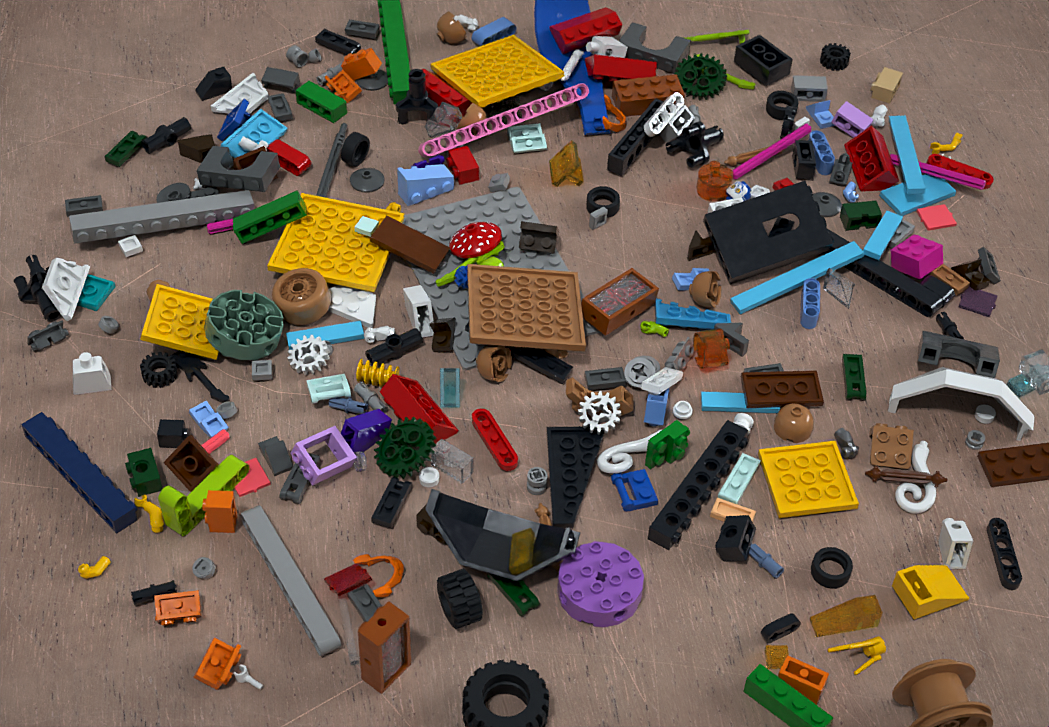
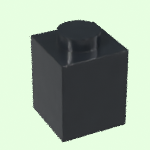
[157,419,189,448]

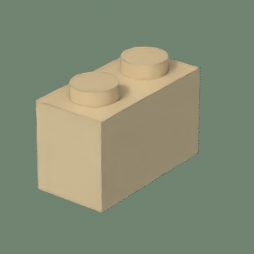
[871,67,903,104]

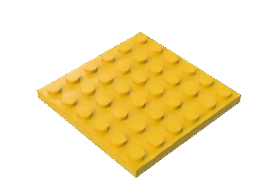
[431,35,564,108]
[267,193,404,292]

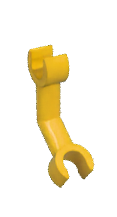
[930,132,963,154]

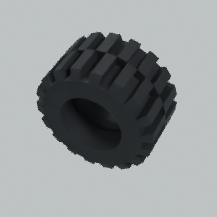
[437,569,483,629]

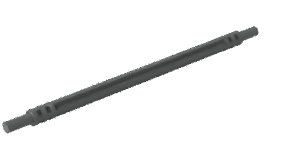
[316,123,348,198]

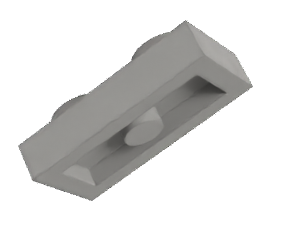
[888,219,915,248]

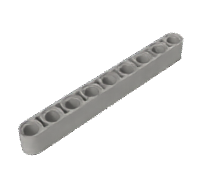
[240,505,341,656]

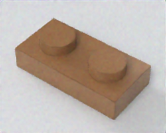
[929,264,970,296]

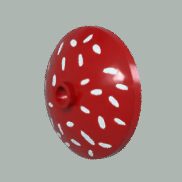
[449,222,502,258]

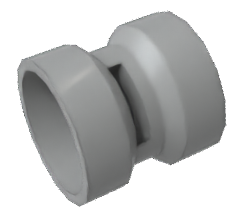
[286,45,309,67]
[527,467,548,495]

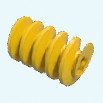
[356,359,400,388]

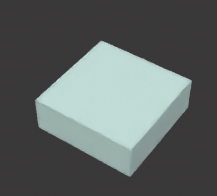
[354,216,379,237]

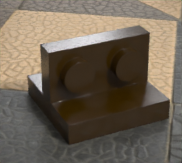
[519,221,559,254]

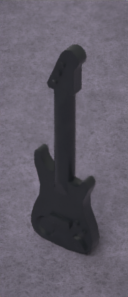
[172,350,230,403]

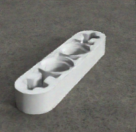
[644,92,684,137]

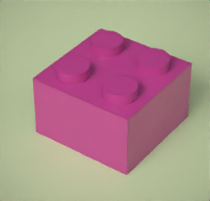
[891,234,943,279]

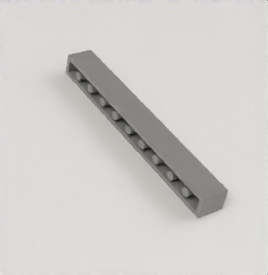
[69,190,254,244]

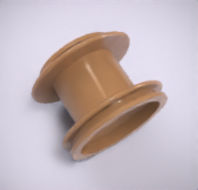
[892,659,994,727]

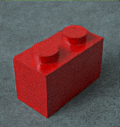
[446,146,479,185]

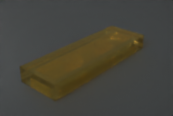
[509,528,534,575]

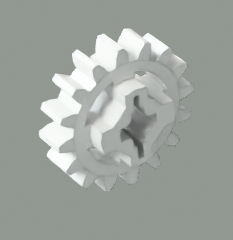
[287,335,330,375]
[578,391,621,435]

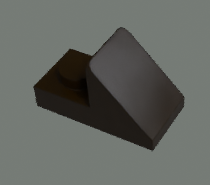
[687,231,716,261]
[951,259,990,291]
[430,317,456,352]

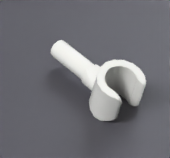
[234,665,263,690]

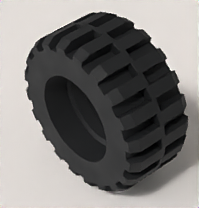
[462,660,549,727]

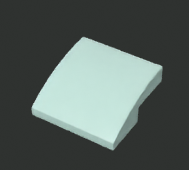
[507,123,547,153]

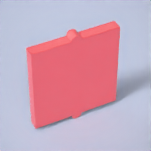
[916,204,957,231]
[235,458,271,497]

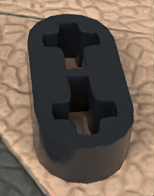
[761,613,801,643]

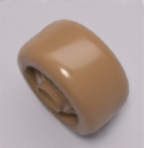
[272,268,331,325]

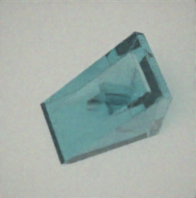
[440,368,460,407]

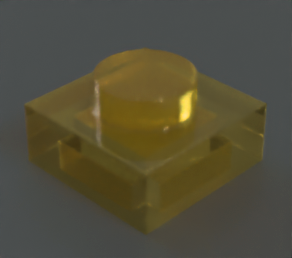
[765,645,789,669]

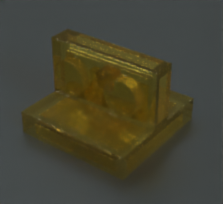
[549,140,584,187]

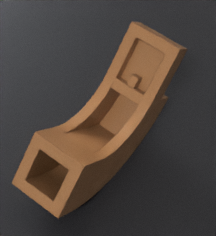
[566,377,633,417]

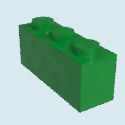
[295,81,347,123]

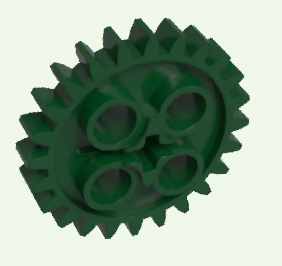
[674,53,727,100]
[374,417,436,479]

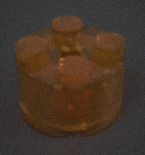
[697,161,733,202]
[693,328,730,369]

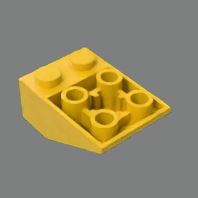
[892,565,969,619]

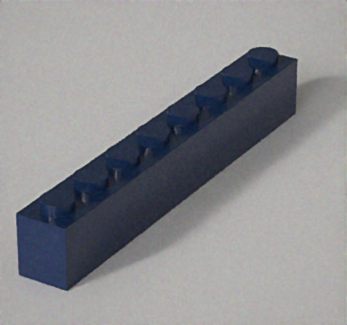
[21,412,137,534]

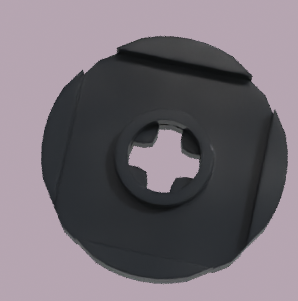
[780,106,797,139]

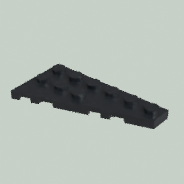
[546,426,605,528]

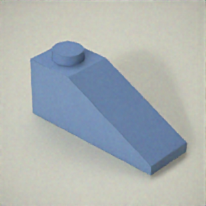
[644,387,670,426]

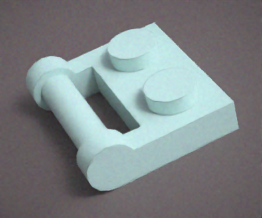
[306,374,351,404]

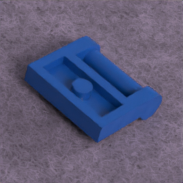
[611,469,658,512]

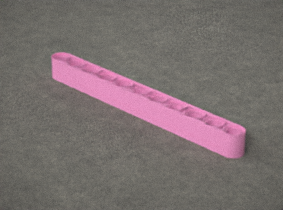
[418,83,589,158]

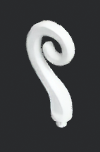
[597,430,662,474]
[895,441,936,514]

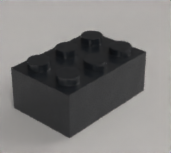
[734,35,793,86]

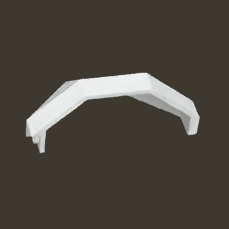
[888,367,1034,441]

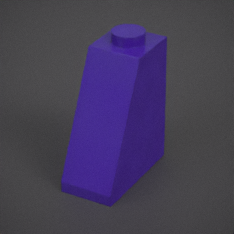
[341,409,392,457]

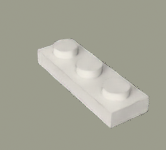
[641,367,683,395]

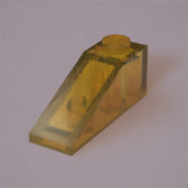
[810,595,883,637]

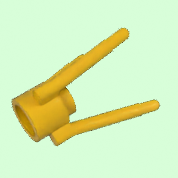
[828,636,886,675]

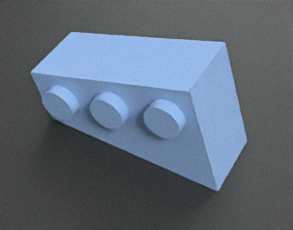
[397,164,454,206]

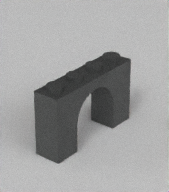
[619,22,691,74]
[196,146,280,192]
[918,331,1000,378]

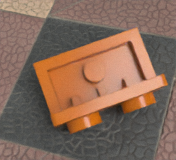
[324,70,362,104]
[154,590,202,626]
[193,637,241,690]

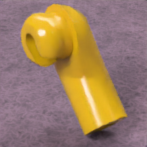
[78,556,111,579]

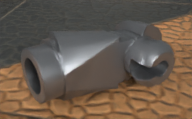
[834,428,859,459]

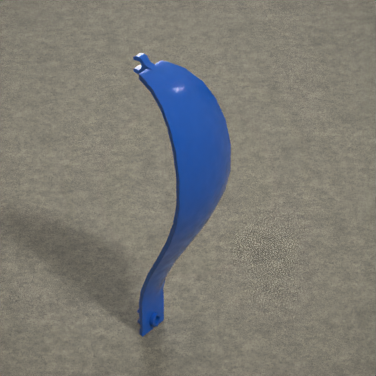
[534,0,611,135]

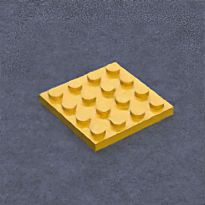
[140,284,219,360]
[758,441,859,518]

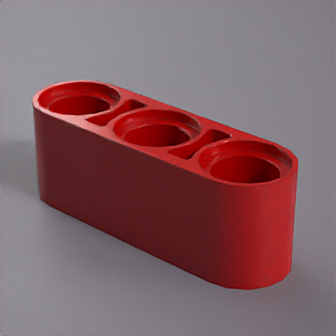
[266,139,312,176]

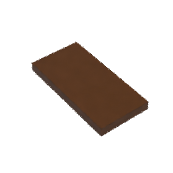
[370,215,450,274]
[740,371,824,408]

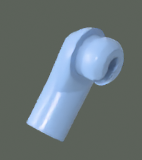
[843,182,859,202]

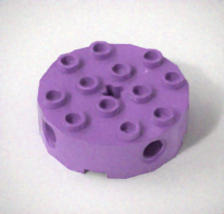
[557,541,644,628]

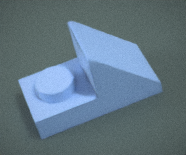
[805,100,835,129]

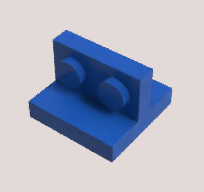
[217,99,252,141]

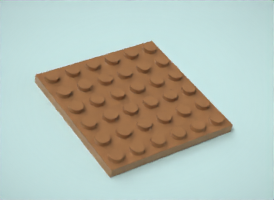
[467,264,586,351]

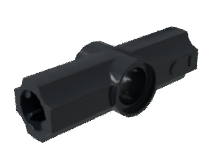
[141,117,191,154]
[365,328,423,366]

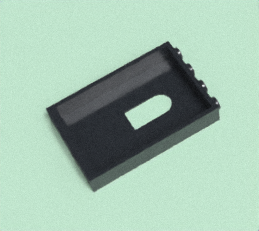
[703,181,834,284]

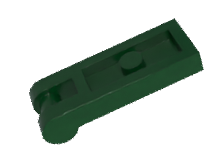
[104,131,148,167]
[842,354,867,400]
[487,573,540,616]

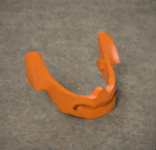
[602,94,626,132]
[353,554,404,597]

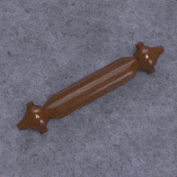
[865,466,948,488]

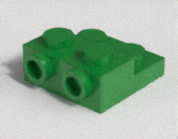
[645,420,690,470]

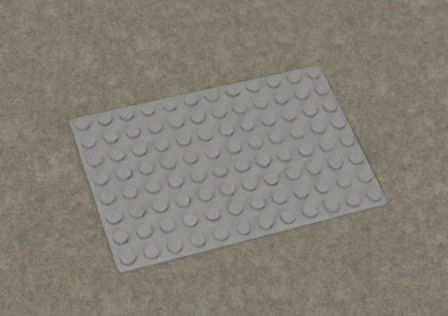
[403,187,600,370]

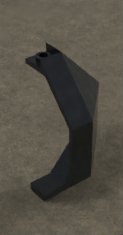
[425,489,581,582]

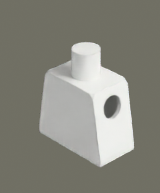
[586,36,628,58]
[73,352,112,395]
[939,518,973,569]

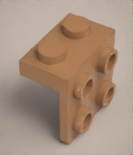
[869,423,914,469]

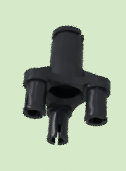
[396,69,438,126]
[665,121,724,168]
[13,255,62,322]

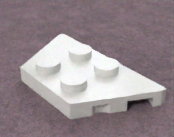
[211,73,268,114]
[42,257,90,321]
[328,285,376,328]

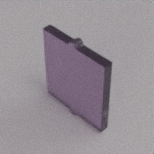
[959,286,998,318]

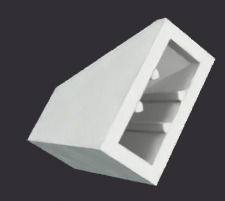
[403,285,434,338]

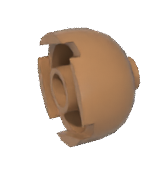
[437,11,467,44]
[456,103,488,136]
[689,271,721,308]
[476,345,512,382]
[774,403,814,443]

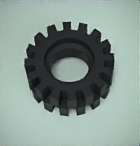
[820,43,851,71]
[140,352,178,388]

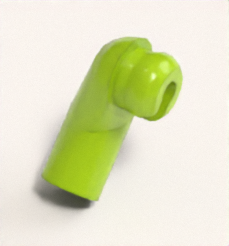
[640,321,669,337]

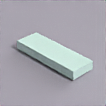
[717,453,761,504]

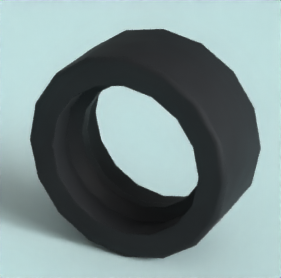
[766,91,798,120]
[341,132,370,166]
[586,186,620,218]
[811,547,853,589]

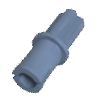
[329,397,368,414]
[748,544,784,579]

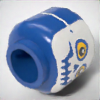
[725,181,752,201]

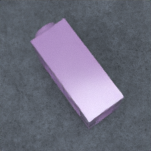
[290,426,357,486]

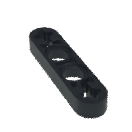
[986,518,1022,590]

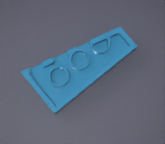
[655,298,731,329]

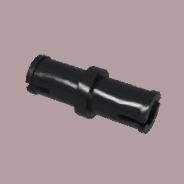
[936,312,964,339]
[131,580,177,605]

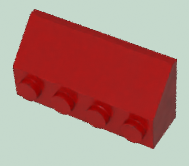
[549,7,623,54]
[585,54,657,82]
[421,68,472,122]
[844,125,899,192]
[379,374,459,444]

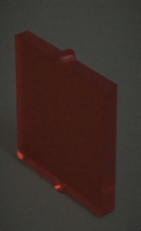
[324,564,372,596]

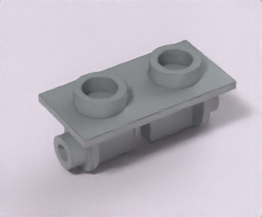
[665,337,695,371]

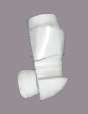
[454,14,478,33]
[871,105,887,128]
[238,136,268,152]
[364,326,395,343]

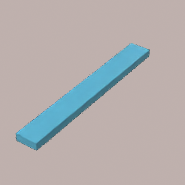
[889,115,926,194]
[730,241,864,314]

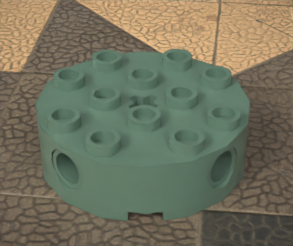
[204,290,284,361]

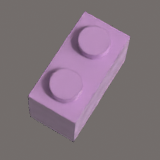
[831,101,874,138]

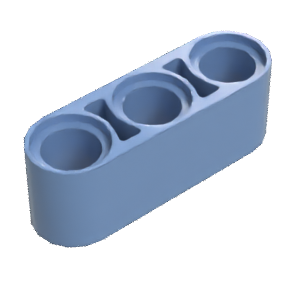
[472,17,517,46]
[808,130,835,175]
[800,278,820,329]

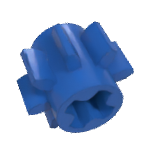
[454,266,467,289]

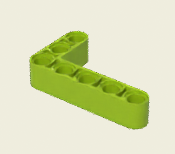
[158,455,249,536]

